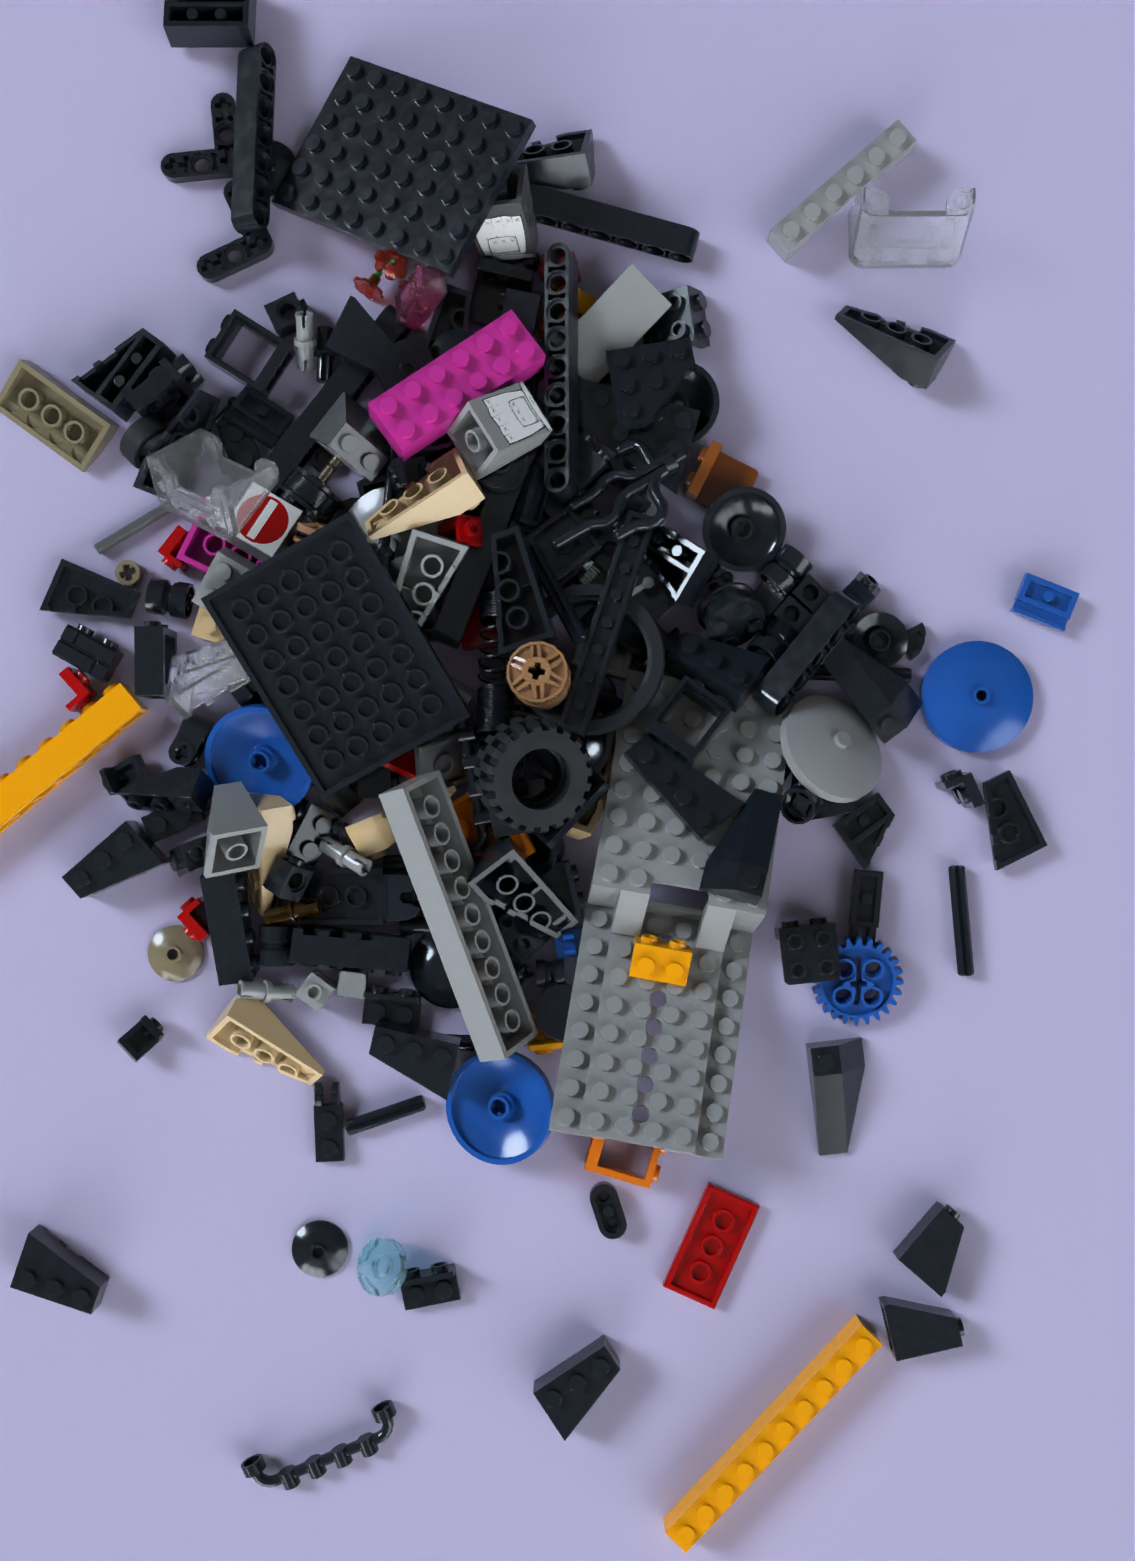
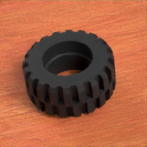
[474,715,593,833]

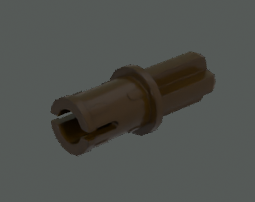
[263,896,322,926]

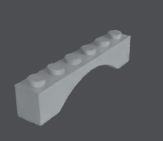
[767,119,917,262]

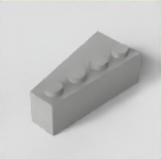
[396,527,471,628]

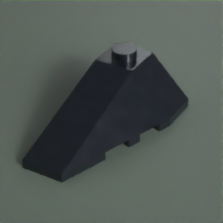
[516,129,595,191]
[835,305,956,389]
[699,788,783,906]
[467,836,579,939]
[805,1037,865,1156]

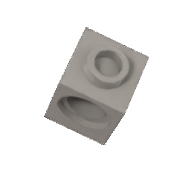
[295,969,338,1012]

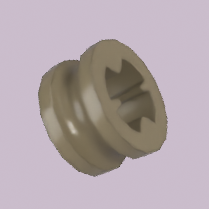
[115,560,144,587]

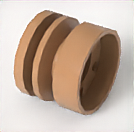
[507,641,572,710]

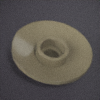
[148,925,204,981]

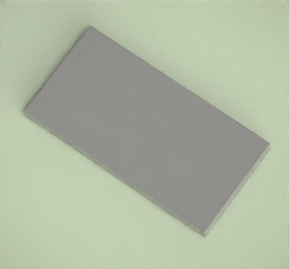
[557,263,672,383]

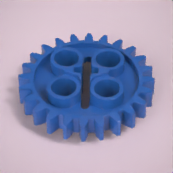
[811,934,904,1026]

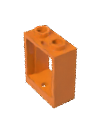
[584,1120,666,1189]

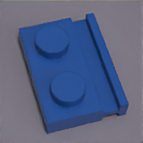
[1009,573,1080,632]

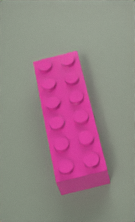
[368,309,546,462]

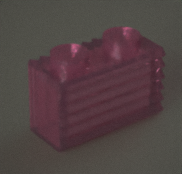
[395,265,447,331]

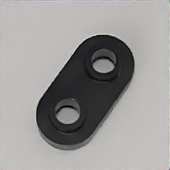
[590,1181,627,1239]

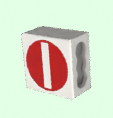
[222,482,303,562]

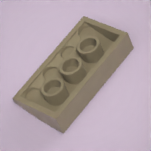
[0,359,120,472]

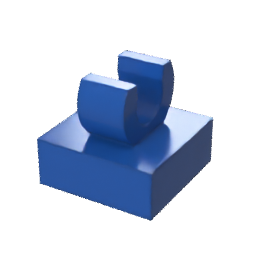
[555,927,582,958]

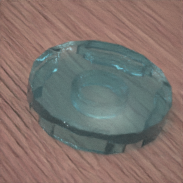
[357,1237,407,1297]

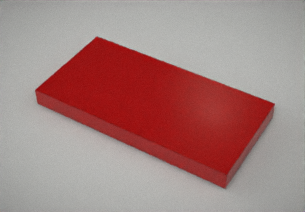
[662,1181,760,1309]

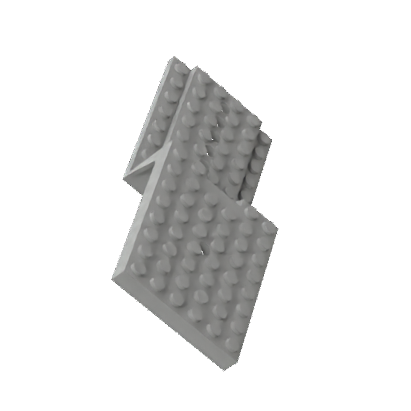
[548,669,795,1160]

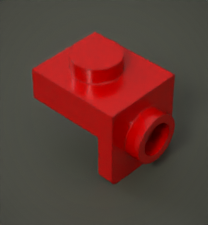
[438,514,483,547]
[59,667,97,712]
[177,896,210,942]

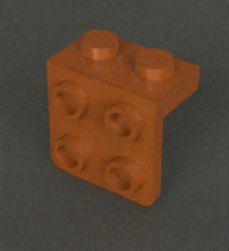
[684,440,758,509]

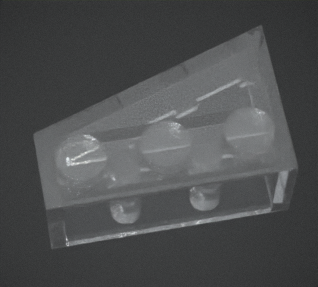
[165,639,250,719]

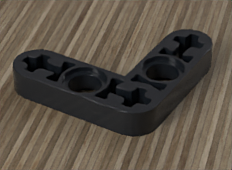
[160,92,236,183]
[197,181,275,283]

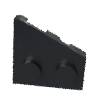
[831,793,895,869]

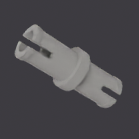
[294,311,317,372]
[319,836,372,877]
[236,980,296,1003]

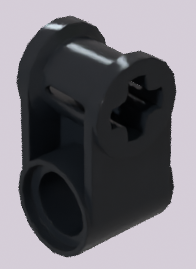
[168,711,215,767]

